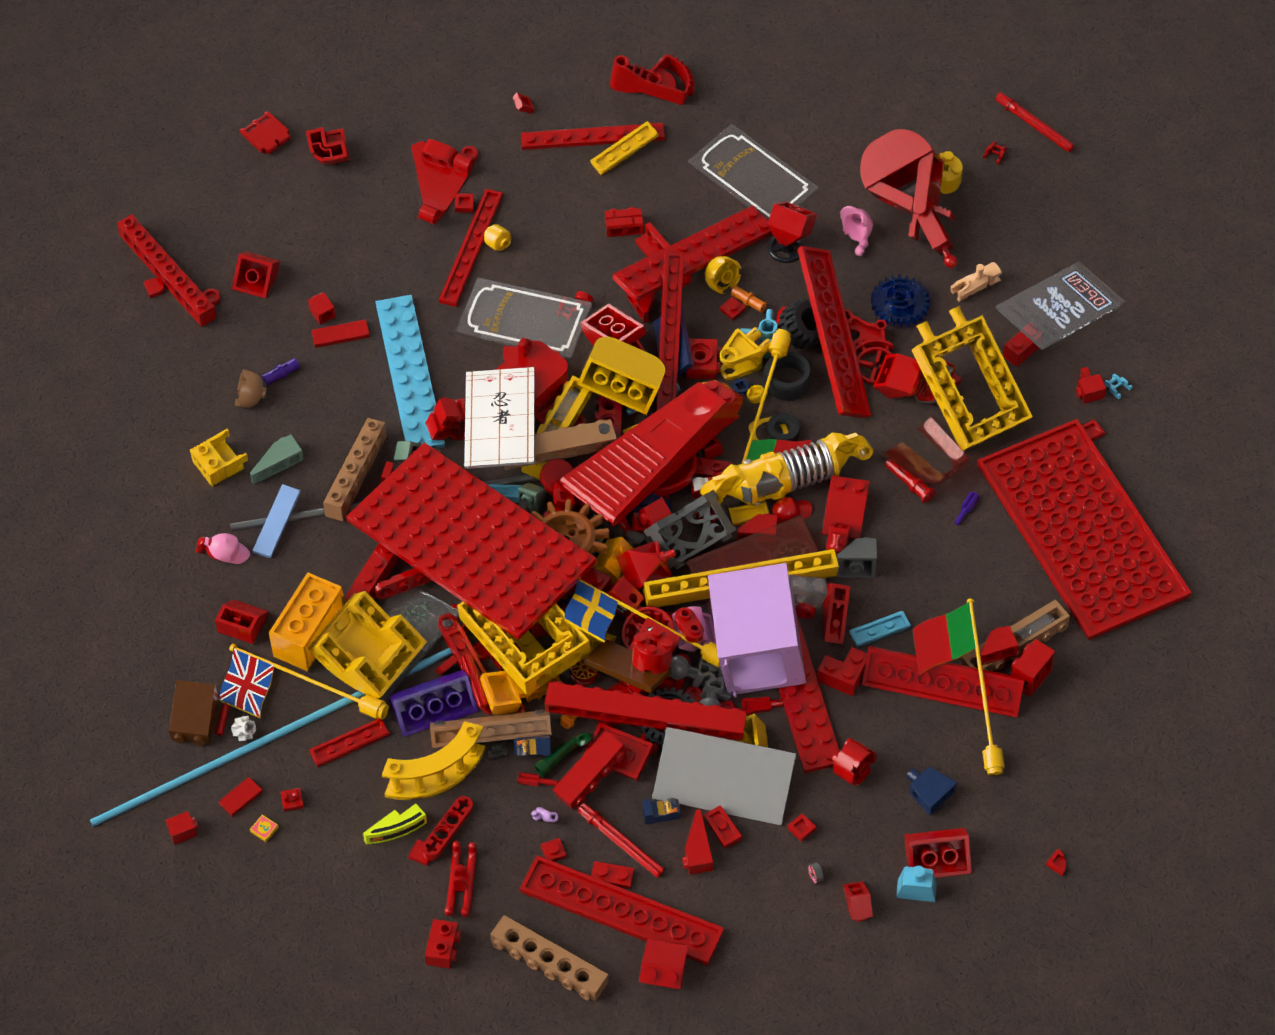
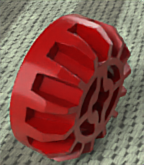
[622,607,676,649]

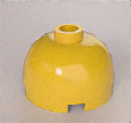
[704,256,741,294]

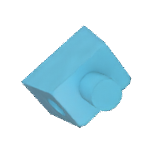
[896,866,937,902]

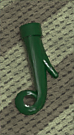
[534,732,593,777]

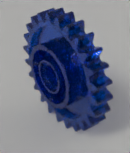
[871,274,930,327]

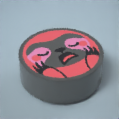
[808,862,824,884]

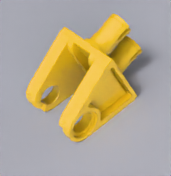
[720,327,771,380]

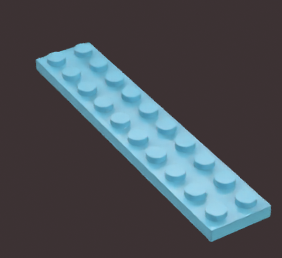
[375,295,445,449]

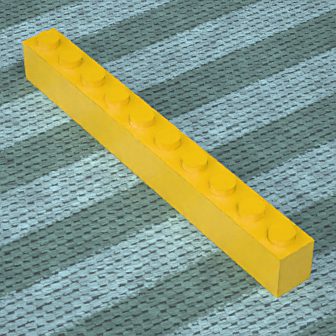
[643,549,839,608]

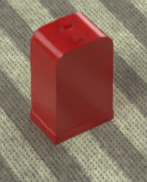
[495,340,568,420]

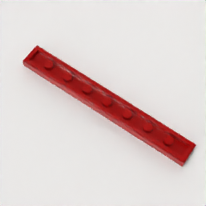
[439,189,503,307]

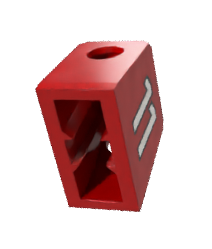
[606,576,644,618]

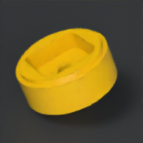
[746,385,764,404]

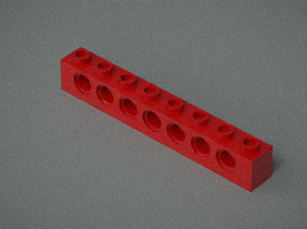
[117,214,217,327]

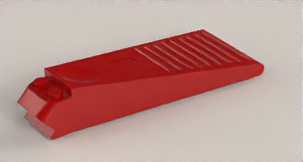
[560,380,743,525]

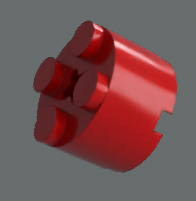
[632,628,673,674]
[832,738,877,786]

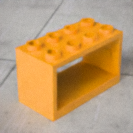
[269,572,345,672]

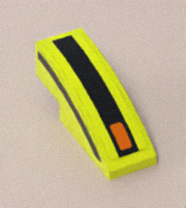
[363,804,427,844]

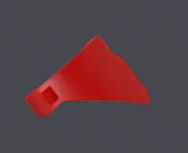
[411,139,474,225]

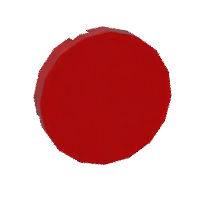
[540,459,573,496]

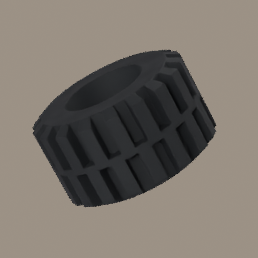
[779,298,820,350]

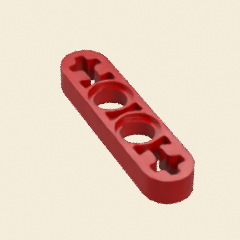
[422,796,473,860]

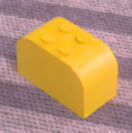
[577,337,665,415]

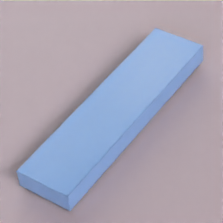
[253,484,300,559]

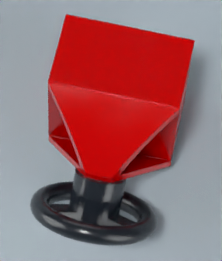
[767,201,818,263]

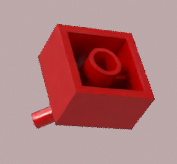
[616,540,676,590]

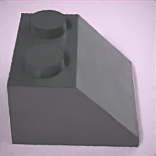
[836,537,877,578]

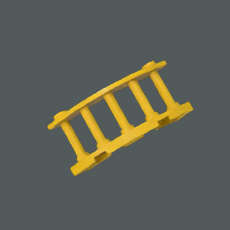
[382,721,485,800]

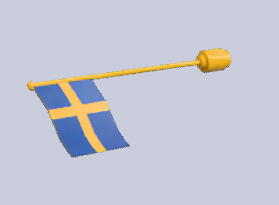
[564,579,729,668]

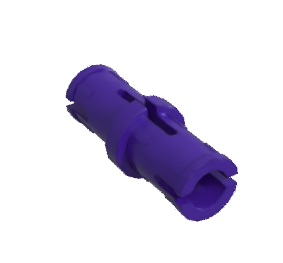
[262,358,300,385]

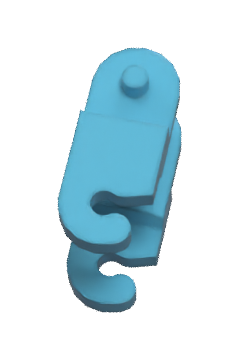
[1104,374,1132,399]

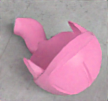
[840,206,873,256]

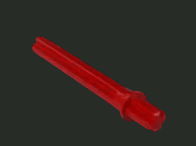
[995,92,1074,152]
[578,803,664,878]

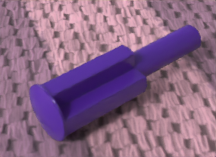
[954,491,980,525]

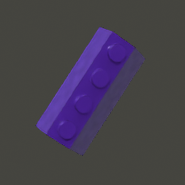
[388,670,478,737]

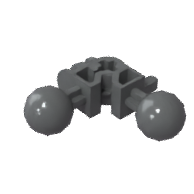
[669,655,731,706]

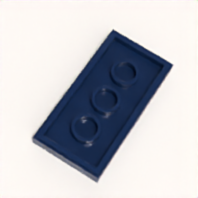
[652,305,694,378]

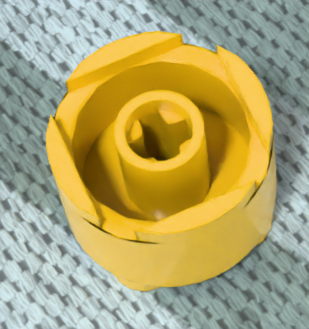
[939,151,963,194]

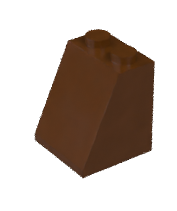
[169,680,220,746]

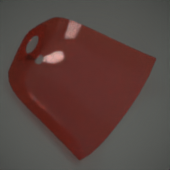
[880,417,969,484]

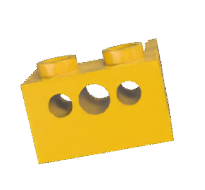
[190,429,248,487]

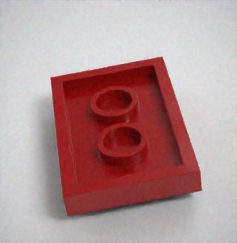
[584,722,654,781]

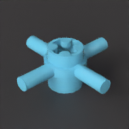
[740,309,778,359]

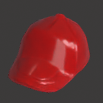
[771,497,812,524]

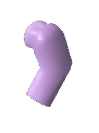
[531,807,558,822]

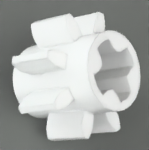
[231,716,256,741]

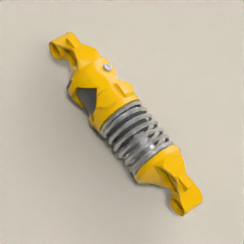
[700,432,873,507]

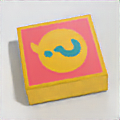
[250,815,279,842]

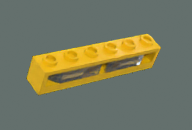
[521,376,592,480]

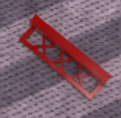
[635,222,692,287]

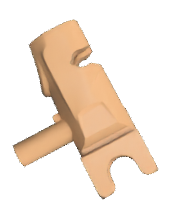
[950,262,1002,302]

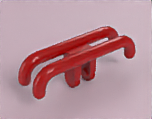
[445,841,477,918]

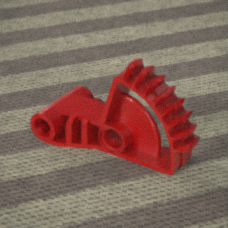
[610,54,695,105]

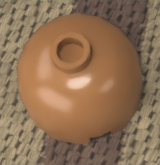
[235,369,266,408]

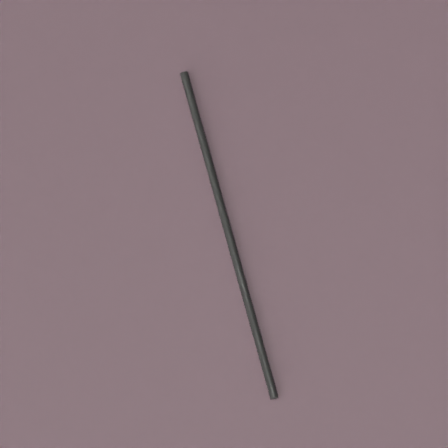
[230,474,539,531]

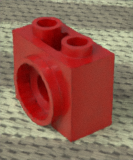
[686,339,721,380]

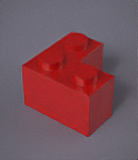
[817,647,867,696]

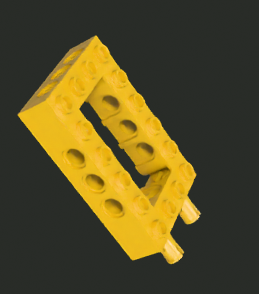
[912,306,1033,452]
[457,602,591,695]

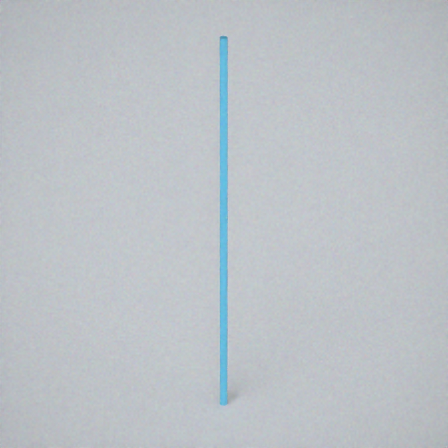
[90,648,453,827]

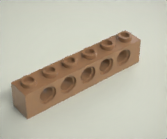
[323,418,387,521]
[490,915,609,1001]

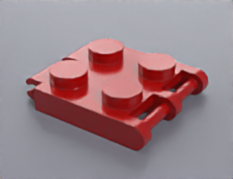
[239,111,290,154]

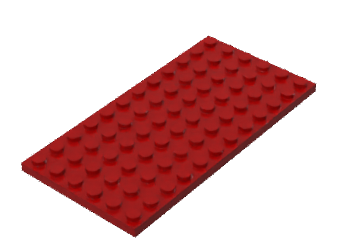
[977,419,1192,640]
[346,442,597,640]

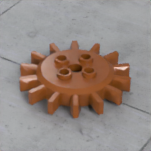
[531,499,609,568]

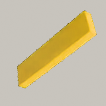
[590,121,659,175]

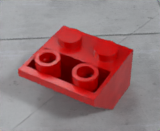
[873,353,923,398]
[215,599,269,644]

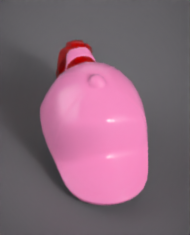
[196,533,250,564]

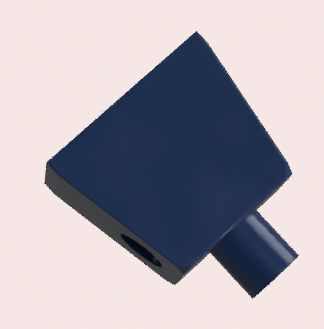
[906,767,957,816]

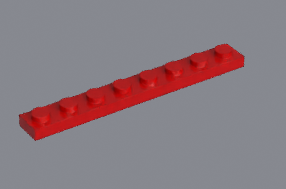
[521,123,665,150]

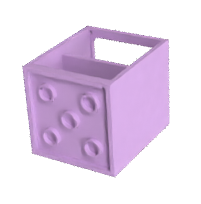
[708,563,806,698]

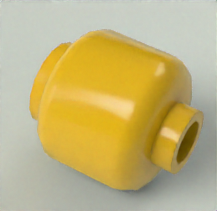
[484,224,511,251]

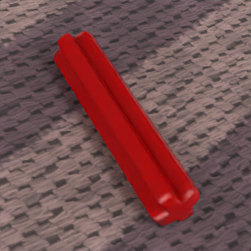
[461,654,489,709]

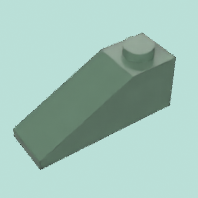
[250,434,303,485]

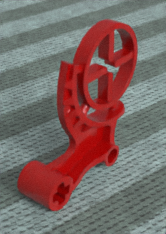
[845,309,894,385]

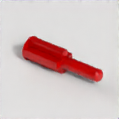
[517,772,559,787]

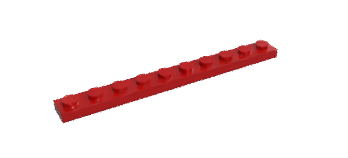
[656,251,684,411]

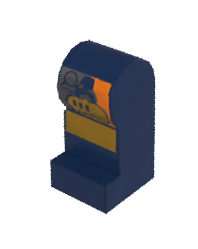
[513,735,551,756]
[642,798,681,824]

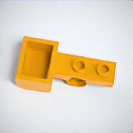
[480,671,561,715]

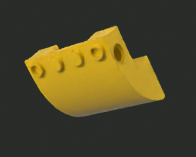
[307,591,427,698]

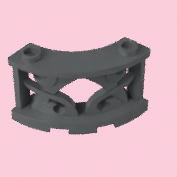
[644,490,737,570]

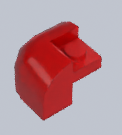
[306,127,350,165]

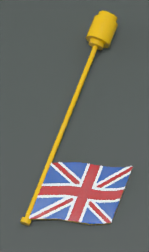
[220,643,389,719]

